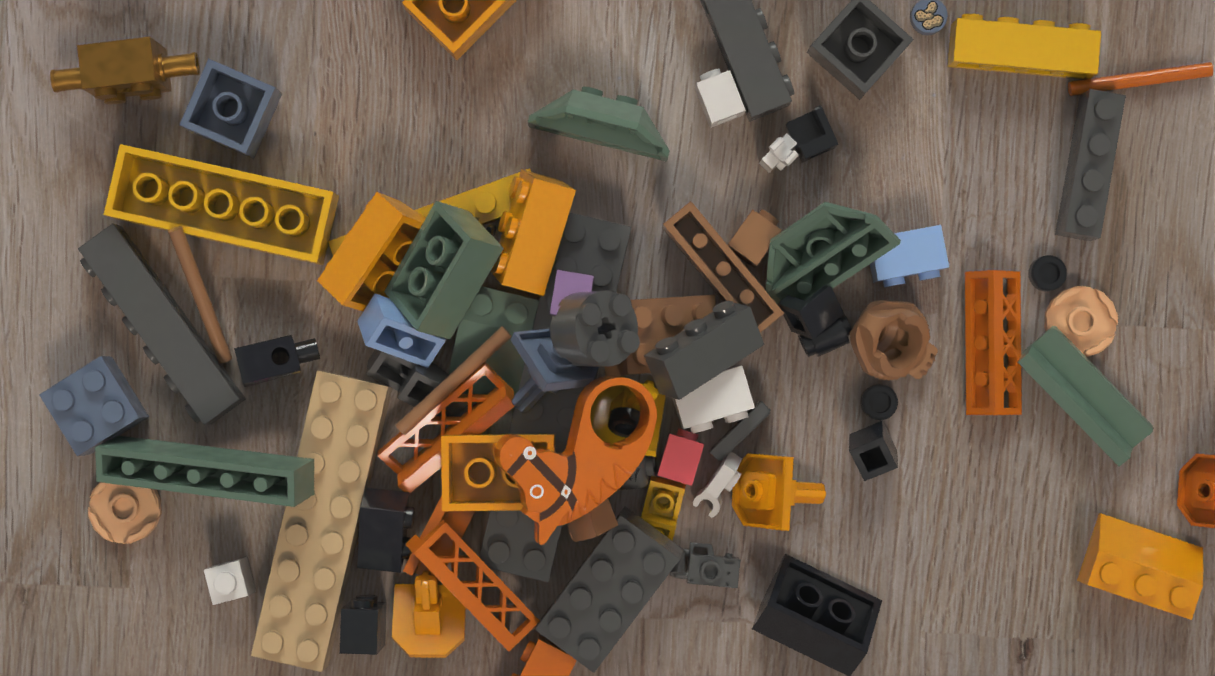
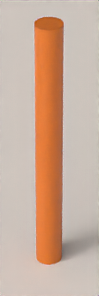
[1068,62,1213,96]

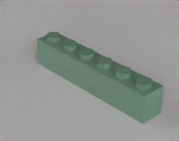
[95,436,315,507]

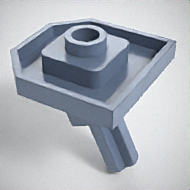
[511,329,599,413]

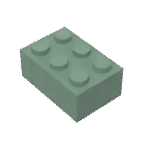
[384,201,504,339]

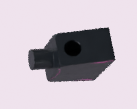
[234,335,320,387]

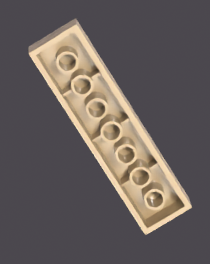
[251,370,393,672]

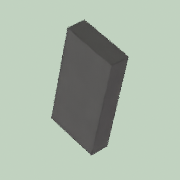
[709,401,771,461]

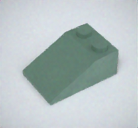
[449,286,539,395]

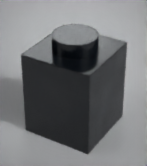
[849,421,898,481]

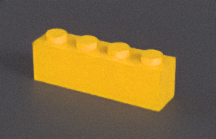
[947,14,1101,79]

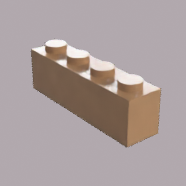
[662,201,784,333]

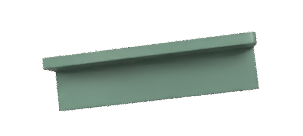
[1018,326,1154,467]

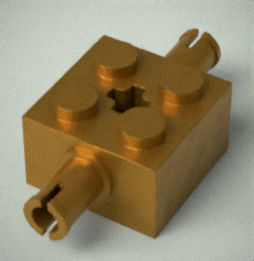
[50,36,200,104]

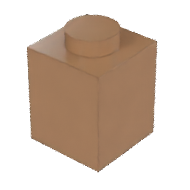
[728,209,782,268]

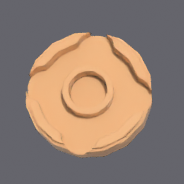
[1044,286,1118,357]
[88,482,162,544]

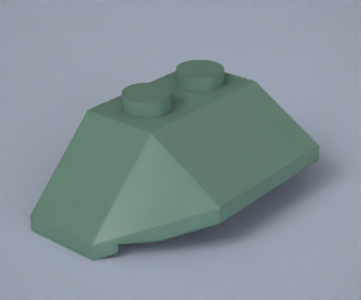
[528,86,670,162]
[766,202,901,306]

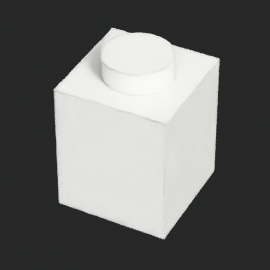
[695,68,746,128]
[204,557,256,605]

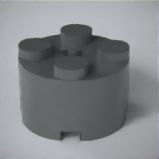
[550,290,640,367]

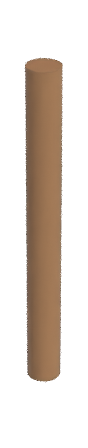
[168,226,232,363]
[396,326,512,435]

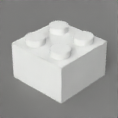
[673,366,755,434]

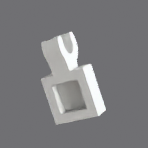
[759,133,799,173]
[693,451,742,518]

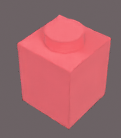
[656,428,704,486]

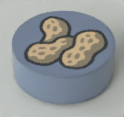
[910,0,948,35]

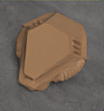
[850,300,938,381]

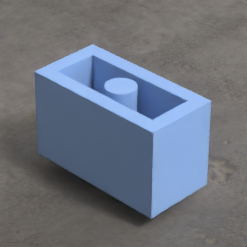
[870,225,949,288]
[357,293,446,368]

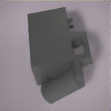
[670,542,741,588]

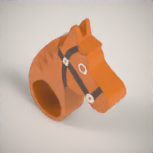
[494,375,657,545]

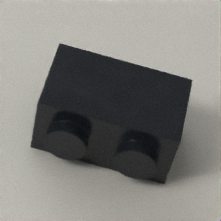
[357,487,415,573]
[339,595,387,655]

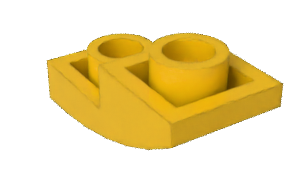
[641,476,686,541]

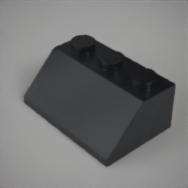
[752,554,882,676]

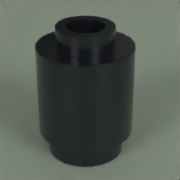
[797,314,852,357]

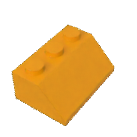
[317,192,426,311]
[1077,513,1203,620]

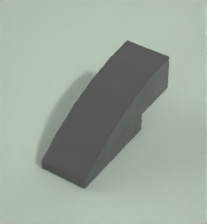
[366,349,477,417]

